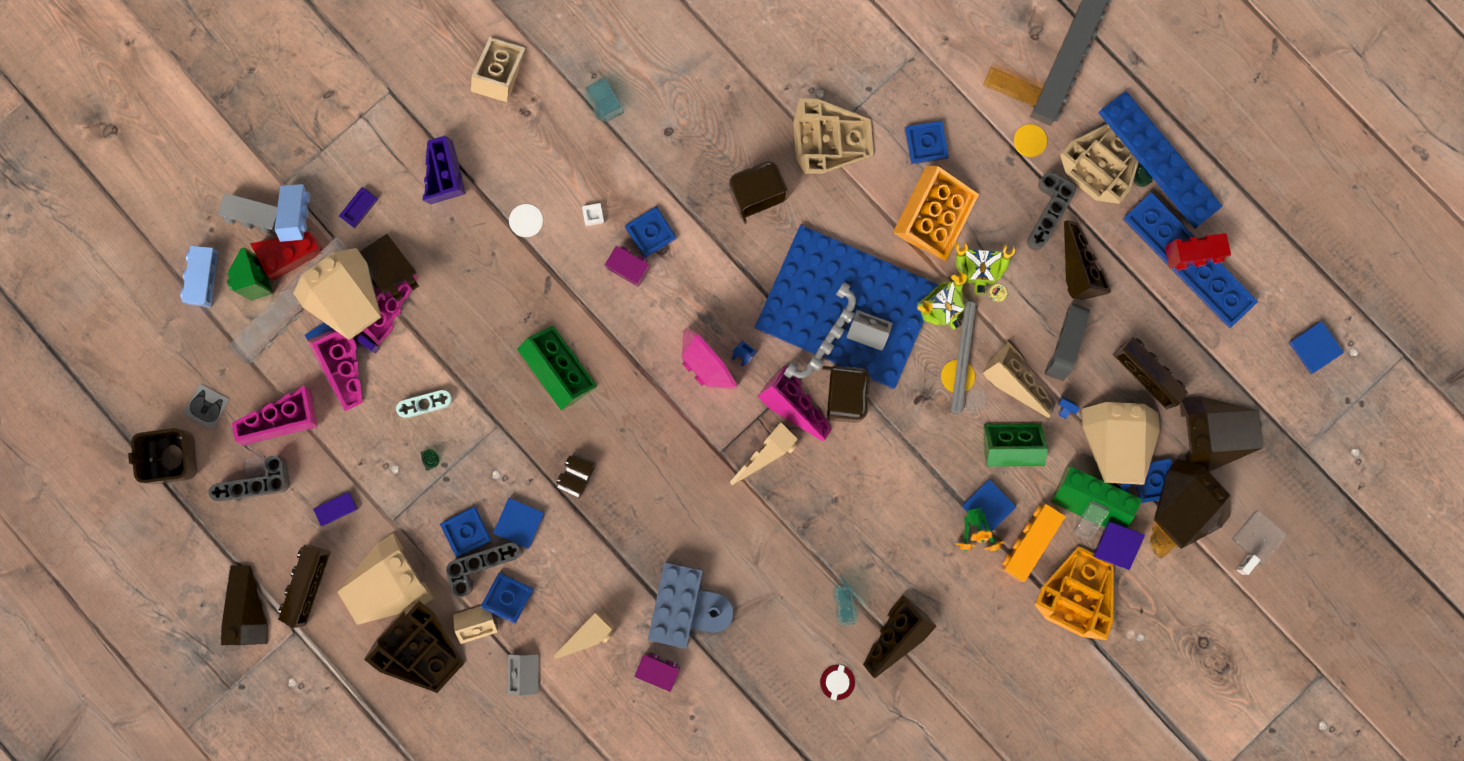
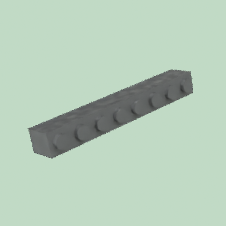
[1030,0,1111,126]

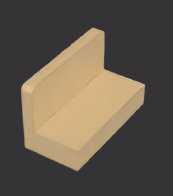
[453,606,498,644]

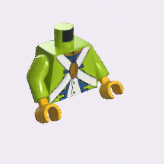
[955,241,1015,295]
[917,271,967,330]

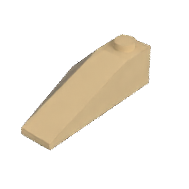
[983,342,1055,418]
[729,423,798,486]

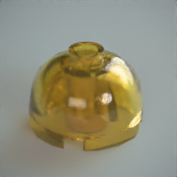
[1149,524,1178,559]

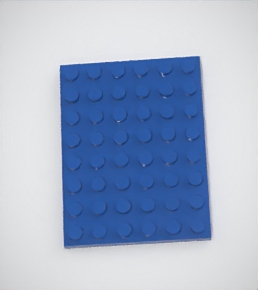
[754,225,939,389]

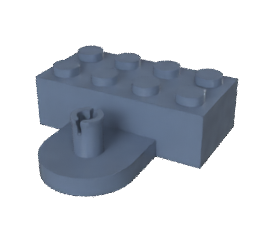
[648,562,733,648]

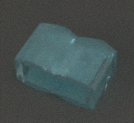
[584,77,624,123]
[833,584,857,626]

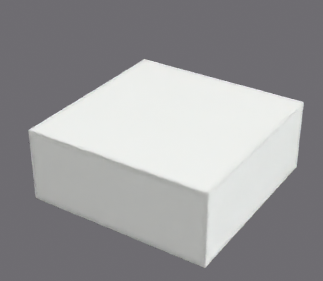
[582,203,604,226]
[1236,555,1260,575]

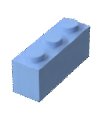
[275,184,310,242]
[180,246,219,307]

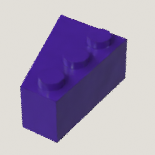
[423,136,466,205]

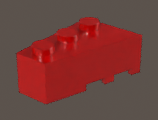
[250,232,324,280]
[1165,233,1231,271]

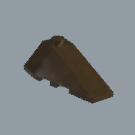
[221,565,268,645]

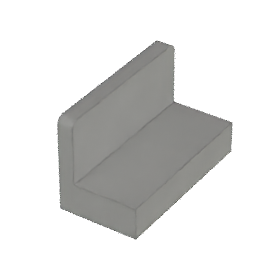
[847,310,893,351]
[508,654,539,696]

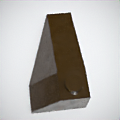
[1064,220,1111,300]
[863,595,937,678]

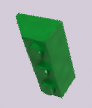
[227,247,273,301]
[984,423,1048,467]

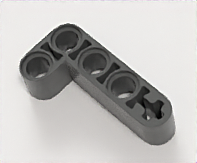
[1027,172,1076,250]
[1045,303,1090,381]
[209,456,290,501]
[446,543,522,597]

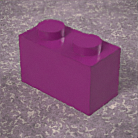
[605,246,650,287]
[634,652,680,692]

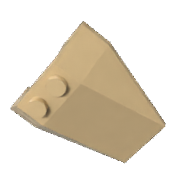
[793,98,874,174]
[1060,124,1139,204]
[294,248,381,340]
[1081,402,1160,485]
[337,533,434,625]

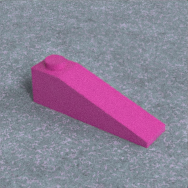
[360,275,417,346]

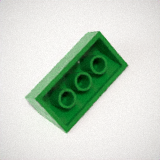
[517,326,597,411]
[1051,466,1142,527]

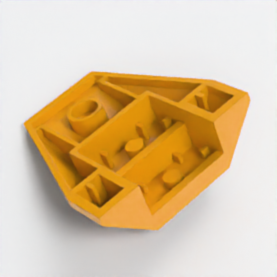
[1035,546,1114,640]

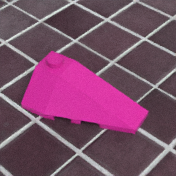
[307,329,362,411]
[757,365,832,441]

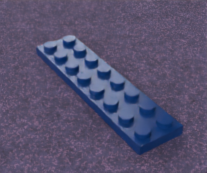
[1098,91,1223,228]
[1123,192,1258,328]

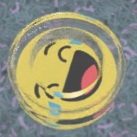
[988,283,1008,303]

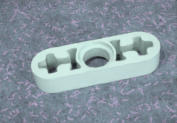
[396,390,452,418]

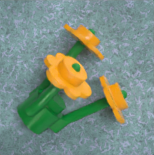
[955,508,1005,552]

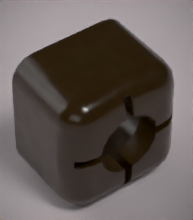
[729,161,789,224]
[822,366,870,423]
[128,428,197,484]

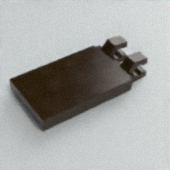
[359,234,419,301]

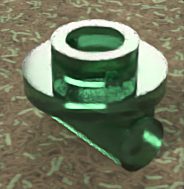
[1133,166,1153,187]
[420,449,439,471]

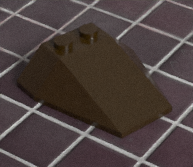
[1180,396,1263,472]
[1154,459,1230,549]
[364,600,464,693]

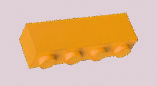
[1002,504,1066,582]

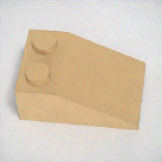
[471,37,525,102]
[553,611,615,659]

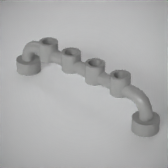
[784,282,856,378]

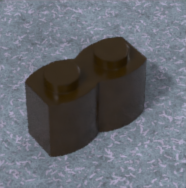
[556,453,596,499]

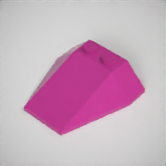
[682,328,737,389]

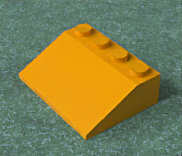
[893,166,979,261]

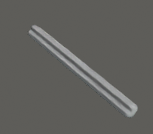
[951,301,976,414]

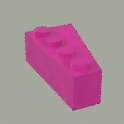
[232,386,318,446]

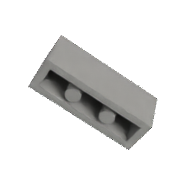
[217,193,277,234]

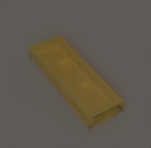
[983,67,1043,107]

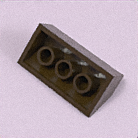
[1112,337,1188,410]
[278,544,331,628]

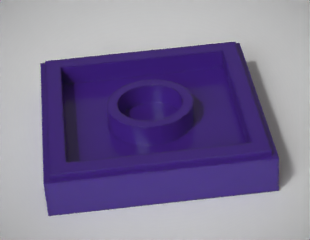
[1093,520,1145,570]

